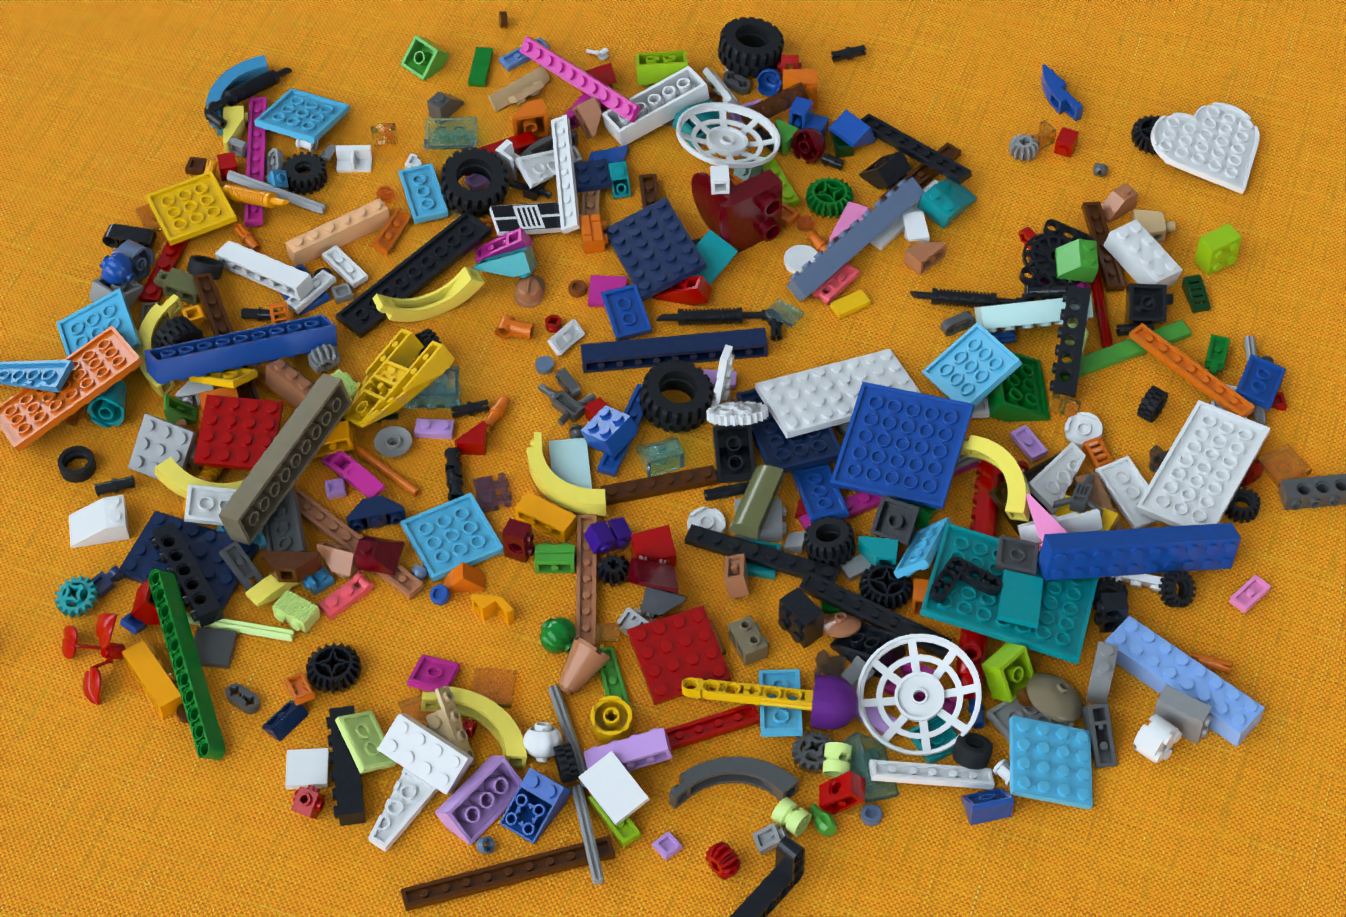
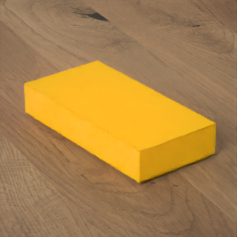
[830,289,871,319]

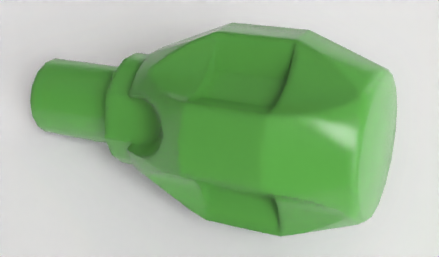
[809,804,837,837]

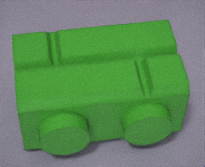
[534,542,576,573]

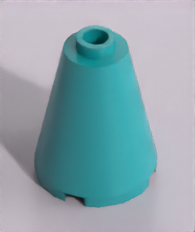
[87,380,127,428]

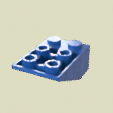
[499,768,572,844]

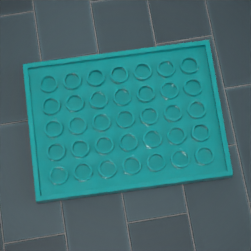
[919,522,1099,664]

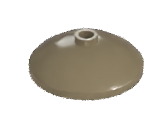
[1026,673,1083,723]

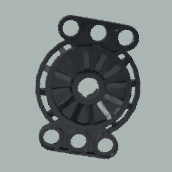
[1019,219,1094,298]

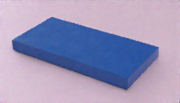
[791,463,849,523]

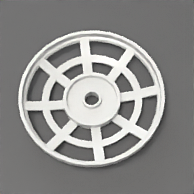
[676,102,780,168]
[857,634,982,756]

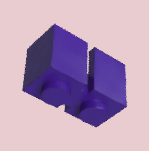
[584,517,632,554]

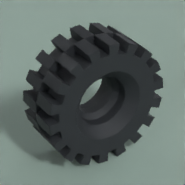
[282,152,327,195]

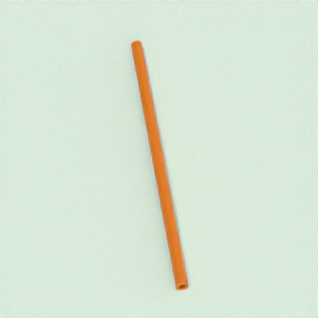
[247,365,421,497]

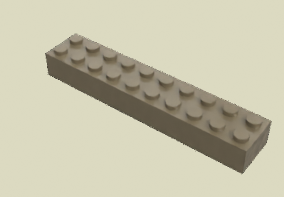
[219,374,352,545]

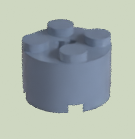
[112,239,154,281]

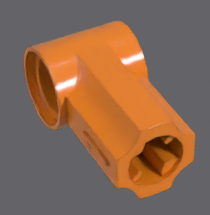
[495,314,534,339]

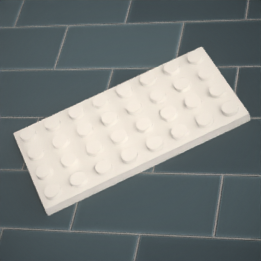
[755,349,921,438]
[1136,400,1270,526]

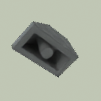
[427,92,464,123]

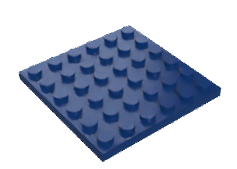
[830,382,974,510]

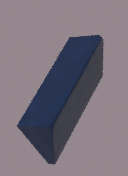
[262,700,308,741]

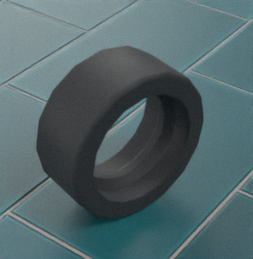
[187,255,224,280]
[58,446,96,483]

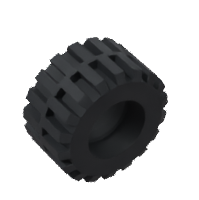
[152,316,204,349]
[804,517,856,567]

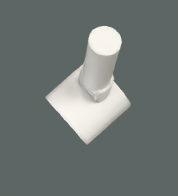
[586,48,610,61]

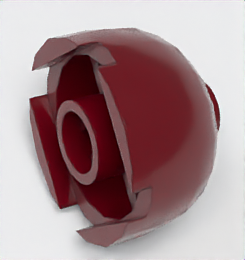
[791,127,826,164]

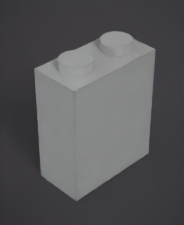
[735,498,786,542]
[1086,641,1119,704]
[1154,685,1213,744]

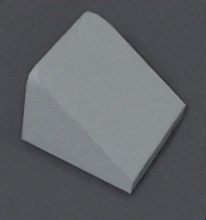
[783,531,806,555]

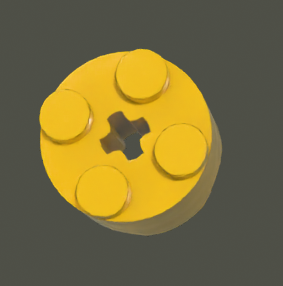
[590,696,632,743]

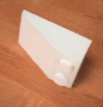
[69,495,130,548]

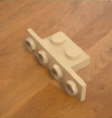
[488,66,550,111]
[425,687,476,767]

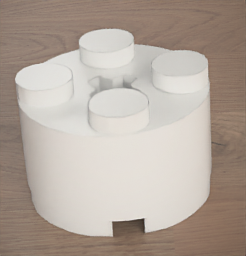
[1133,714,1182,763]

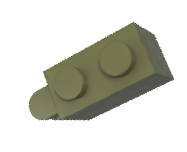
[153,267,200,305]

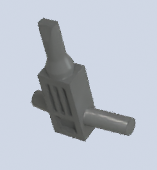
[538,383,596,426]
[1053,473,1103,518]

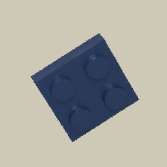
[574,159,612,193]

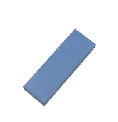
[499,37,550,72]

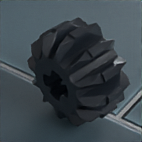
[597,553,630,587]

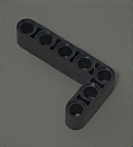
[730,836,805,917]

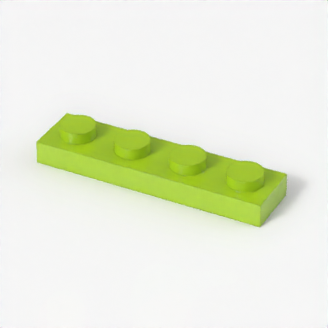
[760,153,800,207]

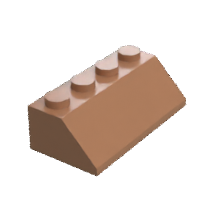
[264,359,315,408]

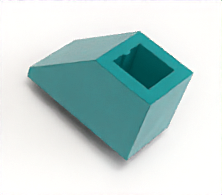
[607,161,631,198]
[858,536,898,567]

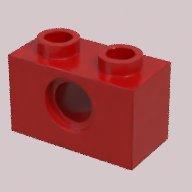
[819,771,865,815]

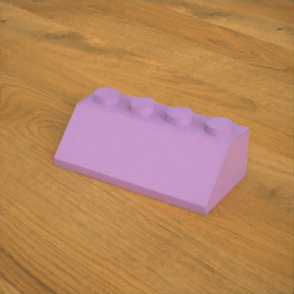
[434,756,522,845]

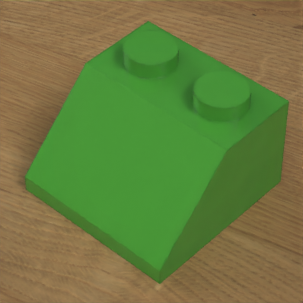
[400,35,450,81]
[1055,239,1099,283]

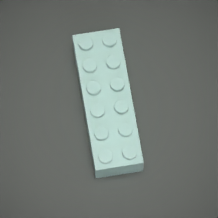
[974,295,1093,332]

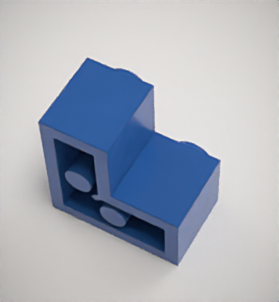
[789,96,829,137]

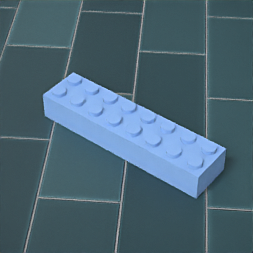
[1105,615,1265,747]

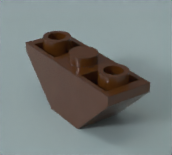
[260,551,322,583]

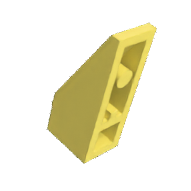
[223,105,249,153]

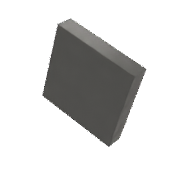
[995,535,1039,576]
[194,627,238,669]

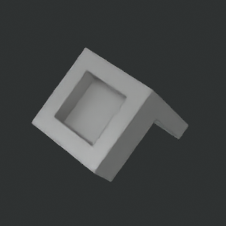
[841,656,876,691]

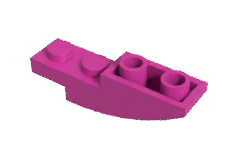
[320,451,386,498]

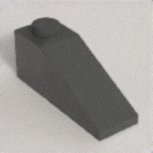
[1081,703,1117,768]

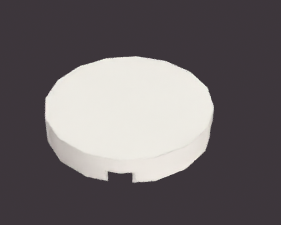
[784,245,818,274]
[1064,412,1103,448]
[687,507,726,533]

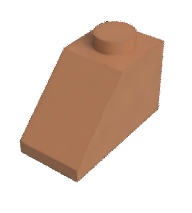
[572,97,602,139]
[1101,183,1138,223]
[905,242,946,275]
[317,541,358,578]
[724,553,750,599]

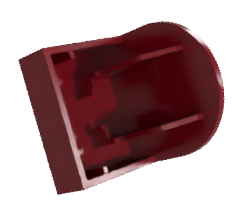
[691,169,783,253]

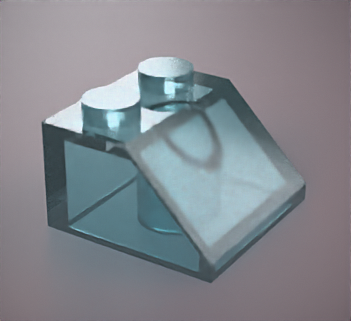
[636,437,685,477]

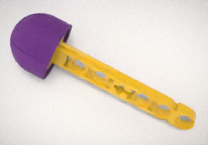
[682,674,858,730]

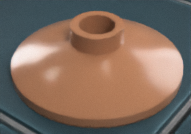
[823,612,861,638]

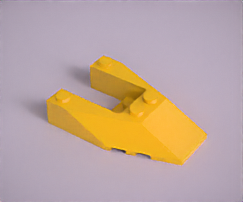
[342,328,455,428]

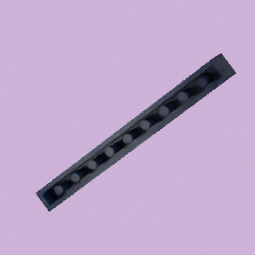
[580,328,768,373]

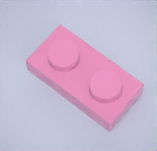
[1229,575,1271,614]

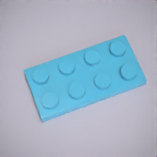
[398,163,449,224]
[893,517,952,579]
[759,669,803,737]

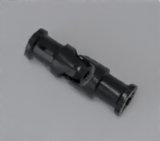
[444,447,464,501]

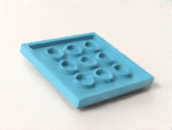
[255,88,350,143]
[56,288,142,357]
[922,322,1022,407]
[400,492,504,582]
[1009,715,1093,810]

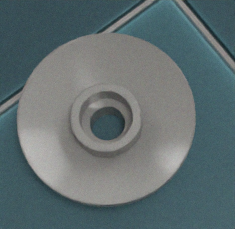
[374,426,412,457]

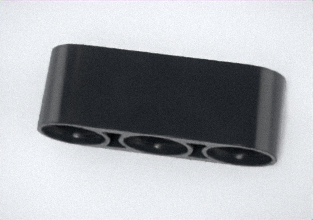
[102,224,157,250]

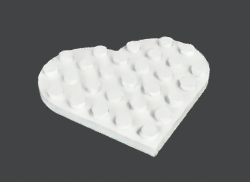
[1151,102,1260,194]

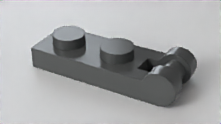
[219,541,264,592]

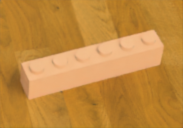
[285,198,389,267]

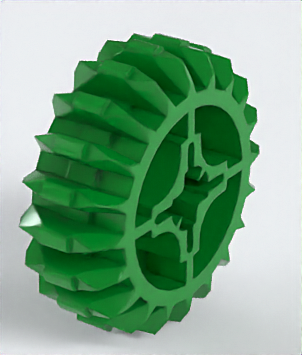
[806,177,854,218]

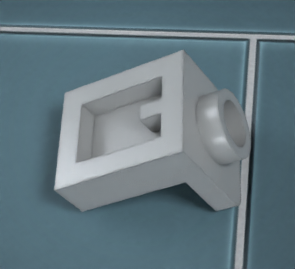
[752,823,788,855]

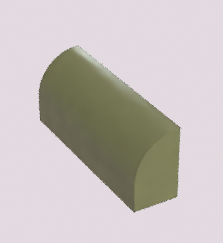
[728,465,784,540]

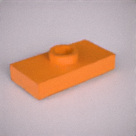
[284,672,315,706]

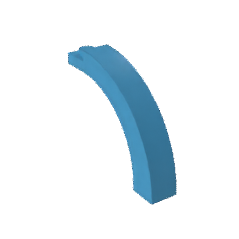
[206,55,268,135]

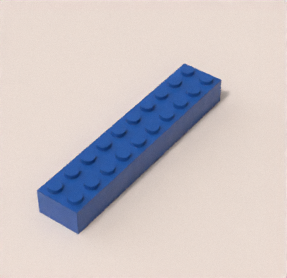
[144,314,338,384]
[1037,523,1241,581]

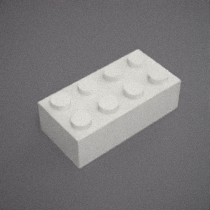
[1103,220,1183,287]
[377,713,474,795]

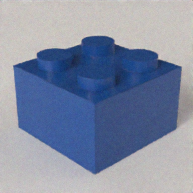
[580,405,639,457]

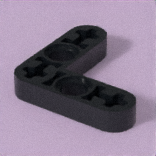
[929,557,1002,603]

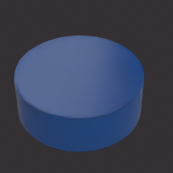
[430,584,451,605]

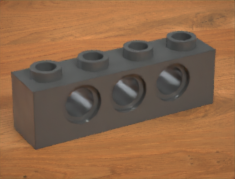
[1278,474,1346,510]

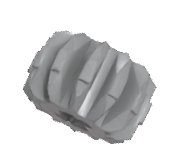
[1009,133,1039,162]
[308,344,340,373]

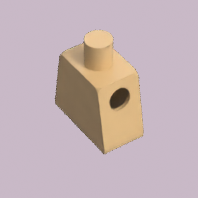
[1132,209,1175,243]

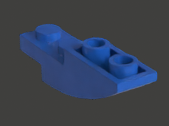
[1041,64,1083,121]

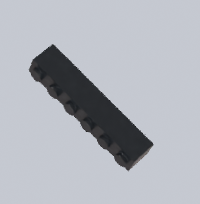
[326,705,366,826]

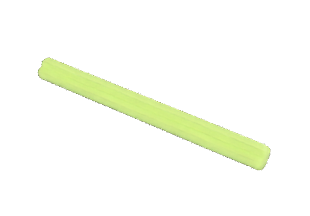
[186,611,294,641]

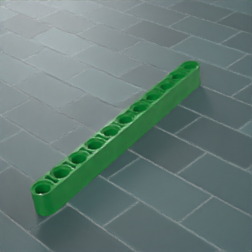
[148,569,225,760]

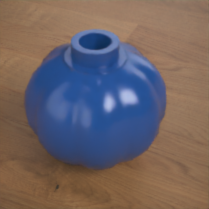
[100,253,135,286]

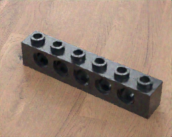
[1049,285,1091,401]
[151,521,224,628]

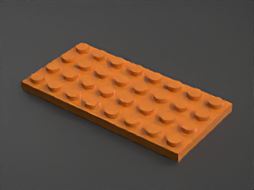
[0,325,144,452]

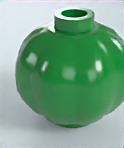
[540,617,576,654]

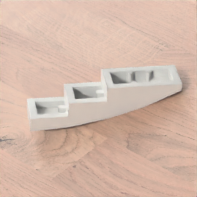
[1017,509,1103,543]

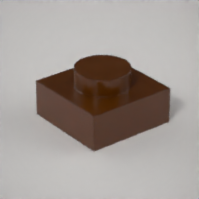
[185,157,207,175]

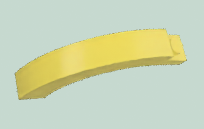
[372,267,485,322]
[136,294,184,398]
[526,432,607,516]
[960,435,1031,522]
[155,457,243,499]
[421,686,527,768]

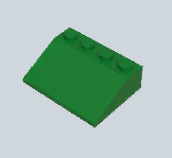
[987,351,1050,422]

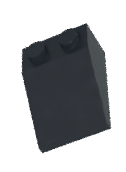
[712,424,755,484]
[830,623,906,678]

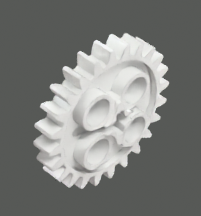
[706,401,769,426]

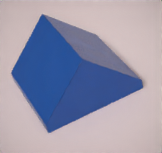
[828,110,876,147]
[961,787,1014,825]

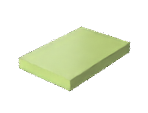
[335,710,397,774]

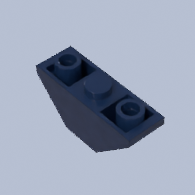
[346,495,406,531]

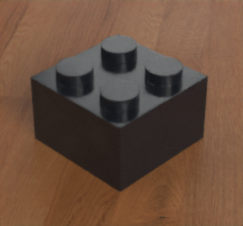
[1125,283,1167,324]
[870,496,922,546]
[778,587,824,648]

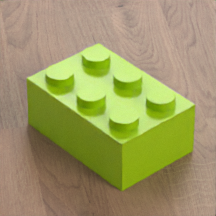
[635,50,688,86]

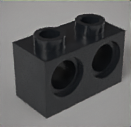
[1094,592,1129,633]

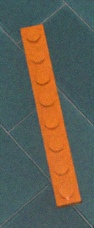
[1129,323,1255,418]

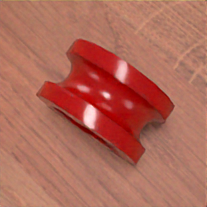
[545,315,562,333]
[462,718,477,738]

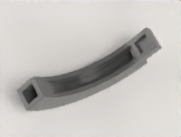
[669,757,799,809]

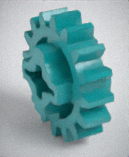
[54,575,99,618]

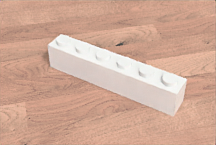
[215,241,314,301]

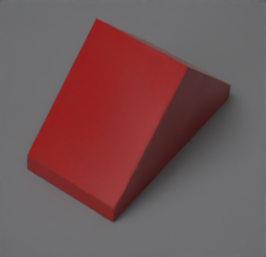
[454,420,487,455]

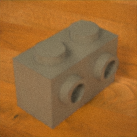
[728,616,769,666]

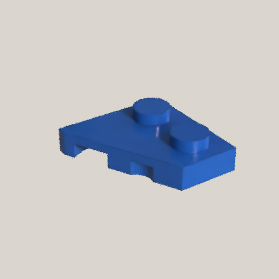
[588,145,629,163]

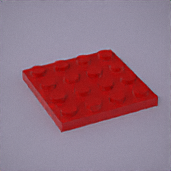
[193,394,284,471]
[627,605,731,705]

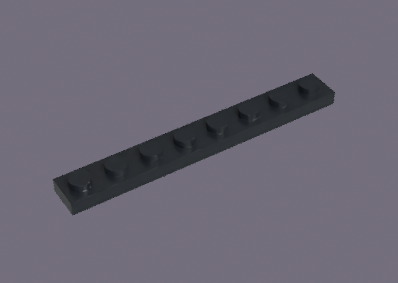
[860,114,972,185]
[685,524,841,584]
[799,571,952,659]

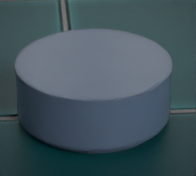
[535,356,554,374]
[861,804,882,826]

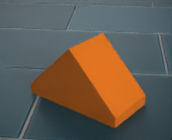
[445,562,485,593]

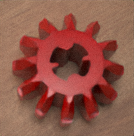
[706,841,741,880]

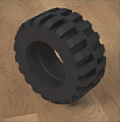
[718,17,784,78]
[441,147,508,217]
[639,360,714,433]

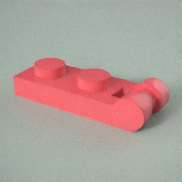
[813,263,860,305]
[318,572,374,620]

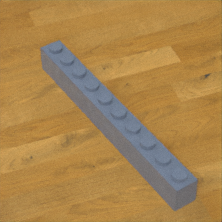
[786,177,925,302]

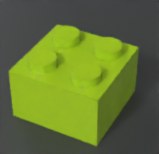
[1194,223,1242,275]
[981,642,1035,703]

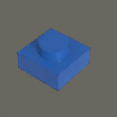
[120,612,148,635]

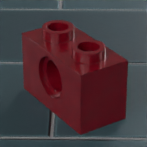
[502,518,535,563]

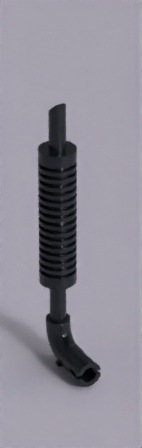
[204,68,292,130]
[910,284,1037,308]
[656,307,783,341]

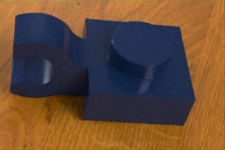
[91,566,125,599]

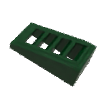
[830,131,853,158]
[1181,275,1211,313]

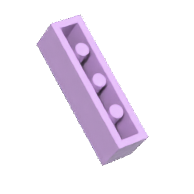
[583,728,673,772]

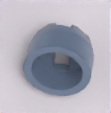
[411,564,428,581]
[476,836,495,854]

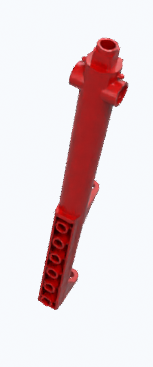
[955,460,1029,699]

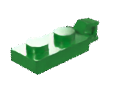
[1205,334,1230,377]

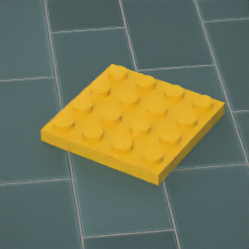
[145,171,237,246]

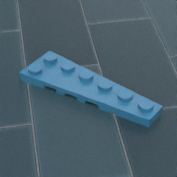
[0,360,75,393]

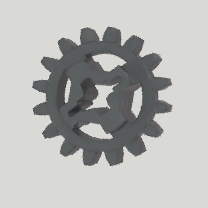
[792,730,835,774]

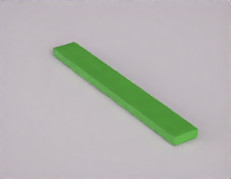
[1052,320,1192,382]

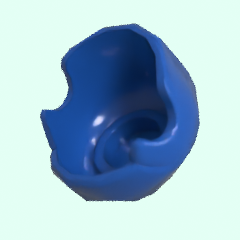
[757,68,783,97]

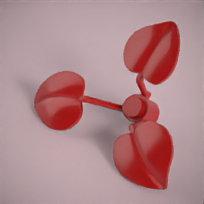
[62,613,126,705]

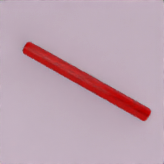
[1091,265,1113,348]

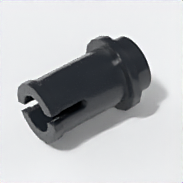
[821,153,844,170]

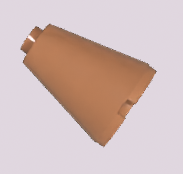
[558,636,610,695]

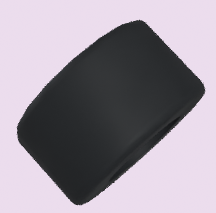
[952,732,993,770]

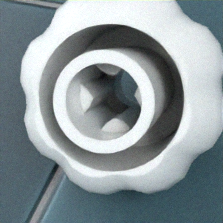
[523,722,562,762]

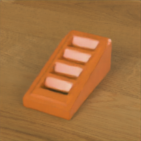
[269,302,290,324]
[1082,436,1114,469]

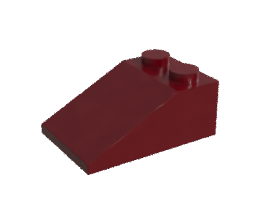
[627,555,679,593]

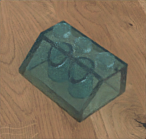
[424,117,479,150]
[404,366,462,409]
[841,732,899,803]

